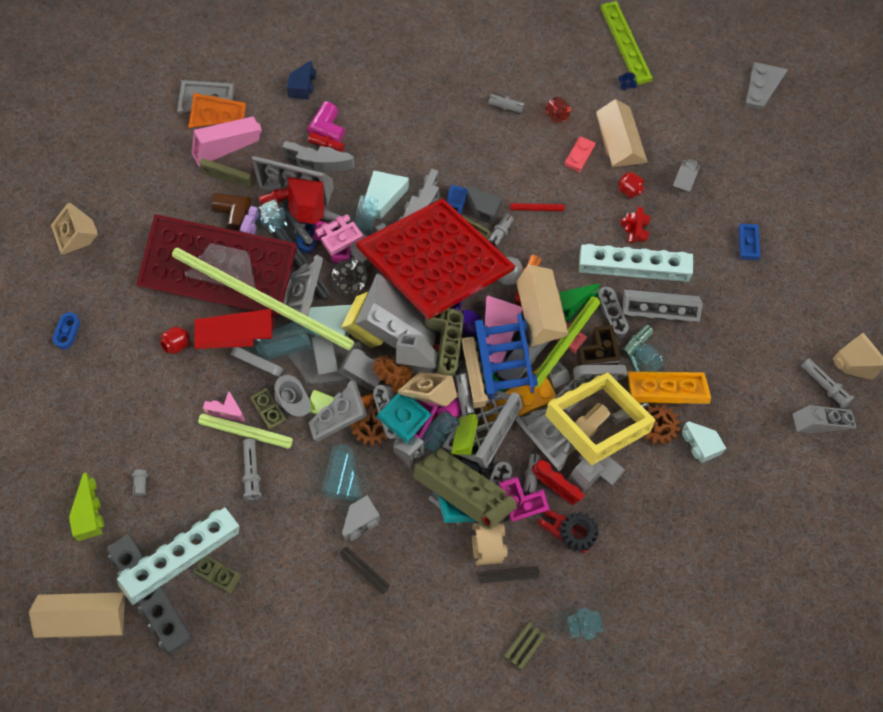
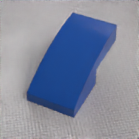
[446,185,467,215]

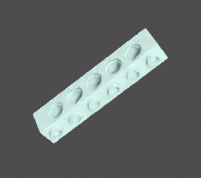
[579,244,693,282]
[117,508,239,605]

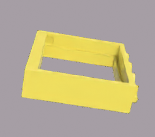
[545,372,655,465]

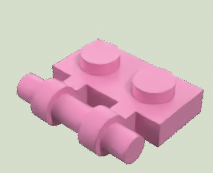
[315,214,363,256]

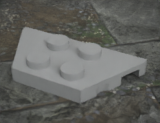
[283,255,323,316]
[515,408,573,471]

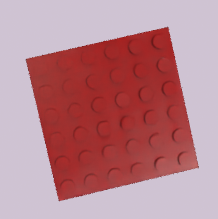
[356,198,515,320]

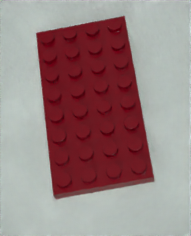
[136,214,298,317]

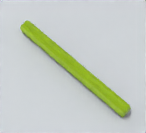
[535,296,600,388]

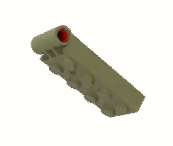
[413,448,517,530]

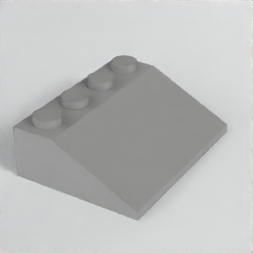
[252,156,334,205]
[355,274,436,349]

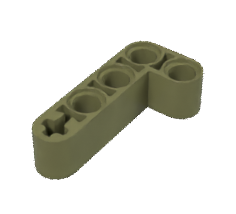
[424,308,464,377]

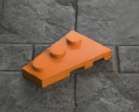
[188,93,247,128]

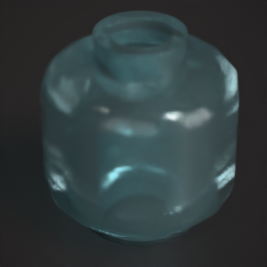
[635,343,664,372]

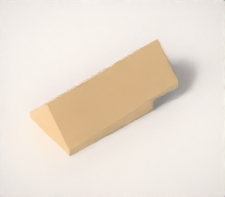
[596,99,647,168]
[516,264,569,347]
[29,593,125,638]

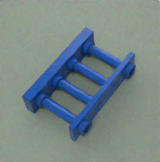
[475,314,538,400]

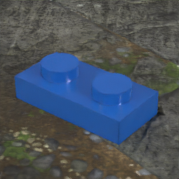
[738,224,760,260]

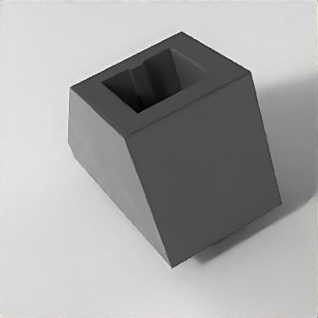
[467,187,502,224]

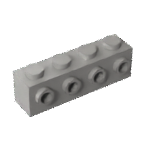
[622,290,703,322]

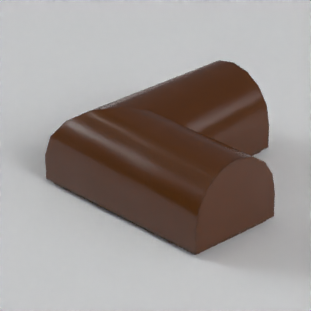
[212,193,252,231]

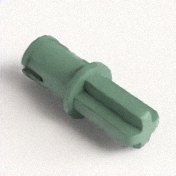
[621,325,653,358]

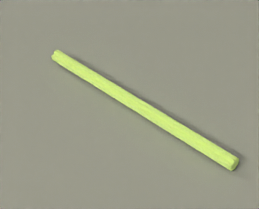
[172,248,354,350]

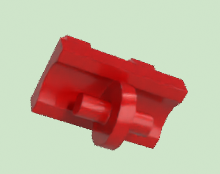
[620,207,650,244]

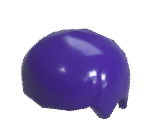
[461,310,485,338]

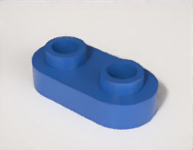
[296,222,316,253]
[53,312,80,350]

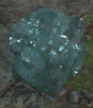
[259,199,287,232]
[567,608,604,641]

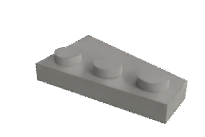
[745,62,788,110]
[177,80,234,114]
[309,380,367,442]

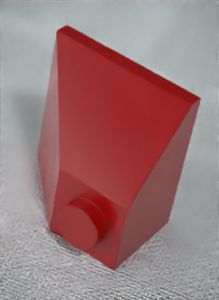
[288,177,324,224]

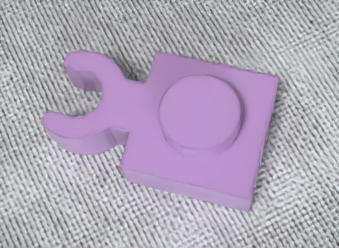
[239,206,260,234]

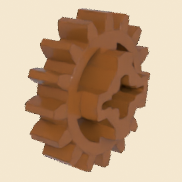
[372,355,415,388]
[644,403,681,446]
[350,404,388,448]

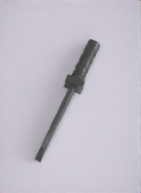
[283,205,313,244]

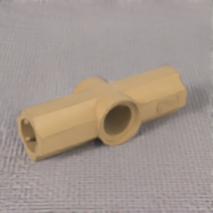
[569,403,611,455]

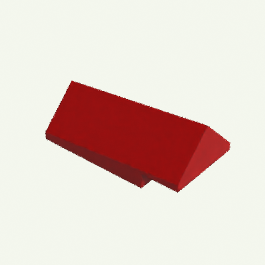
[194,309,275,349]

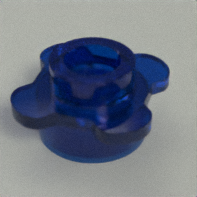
[618,73,637,91]

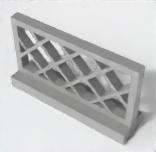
[443,391,523,469]

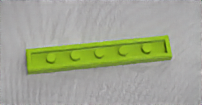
[601,1,653,85]

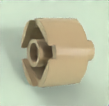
[472,523,507,565]

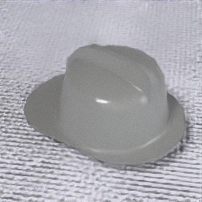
[274,375,311,417]

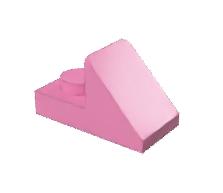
[203,391,245,423]

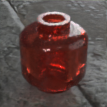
[545,97,571,123]

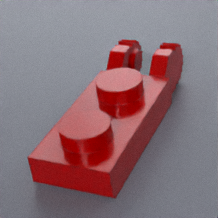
[531,460,585,505]
[536,510,587,554]

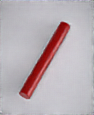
[510,203,565,212]

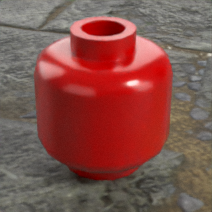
[617,172,645,199]
[160,326,190,355]

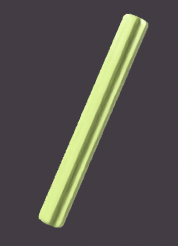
[198,413,293,449]

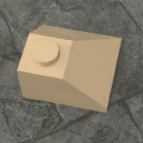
[51,203,98,254]
[833,333,883,380]
[398,371,457,407]

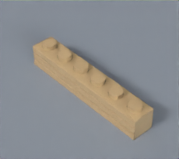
[461,337,488,408]

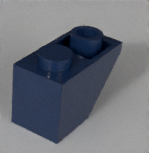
[287,61,316,100]

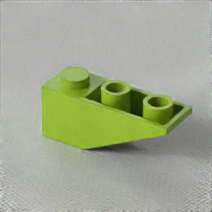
[69,473,104,541]

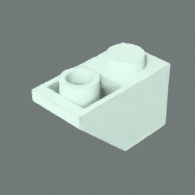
[682,422,726,463]

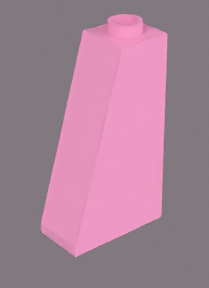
[192,116,262,166]
[485,296,523,373]

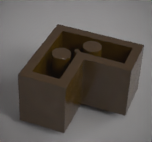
[576,325,620,366]

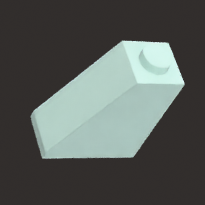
[363,171,409,219]
[301,305,352,338]

